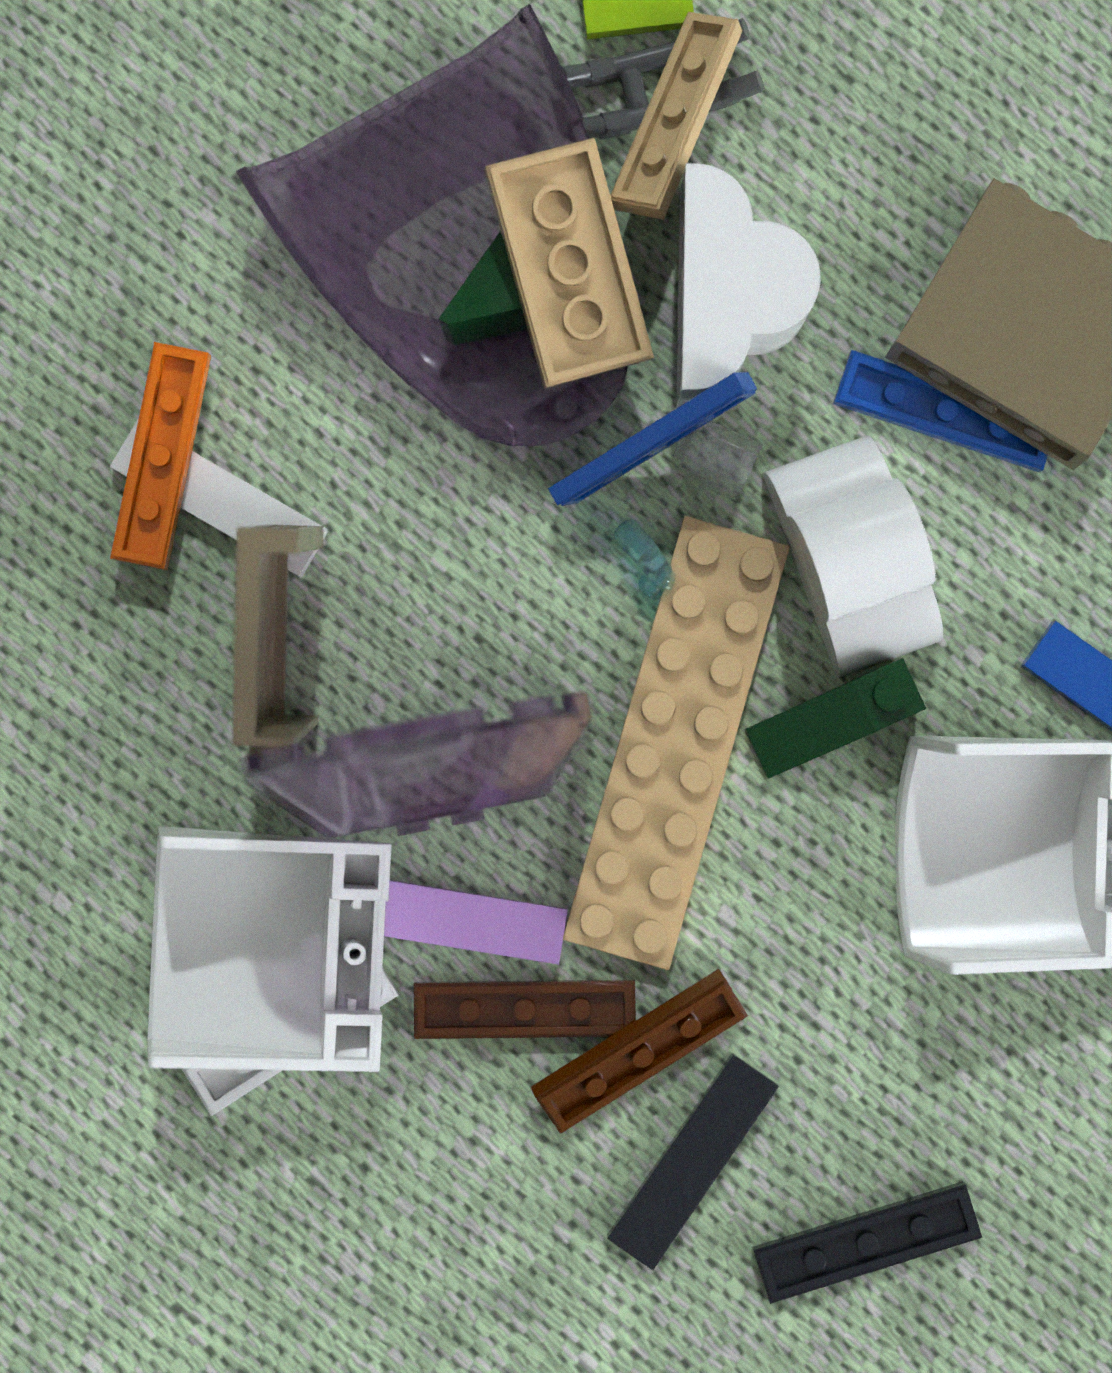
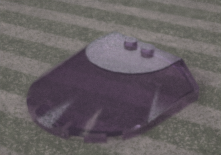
[239,692,592,838]

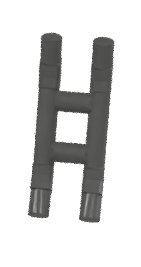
[557,18,765,141]

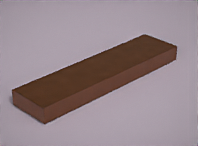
[530,969,748,1134]
[414,979,636,1039]

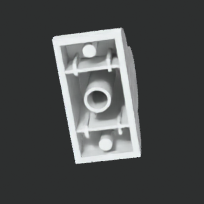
[676,163,821,408]
[763,435,943,679]

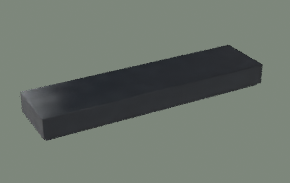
[607,1053,779,1271]
[752,1181,983,1304]

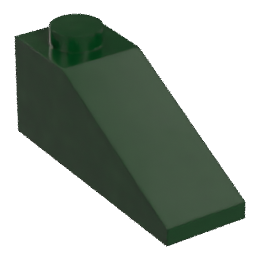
[745,658,927,779]

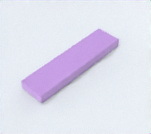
[384,880,568,965]

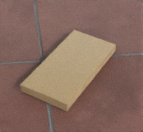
[484,138,654,389]

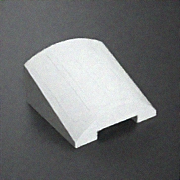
[895,736,1112,974]
[147,826,391,1072]

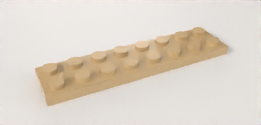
[562,515,790,970]

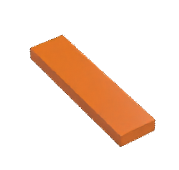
[110,342,211,571]

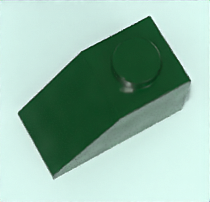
[438,230,528,345]

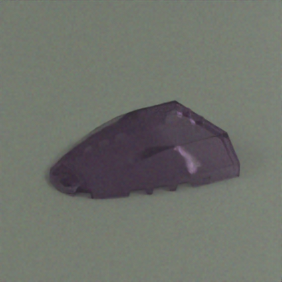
[236,4,628,446]

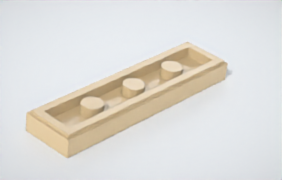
[610,12,742,220]

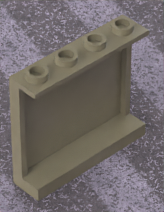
[884,178,1112,470]
[232,524,324,757]

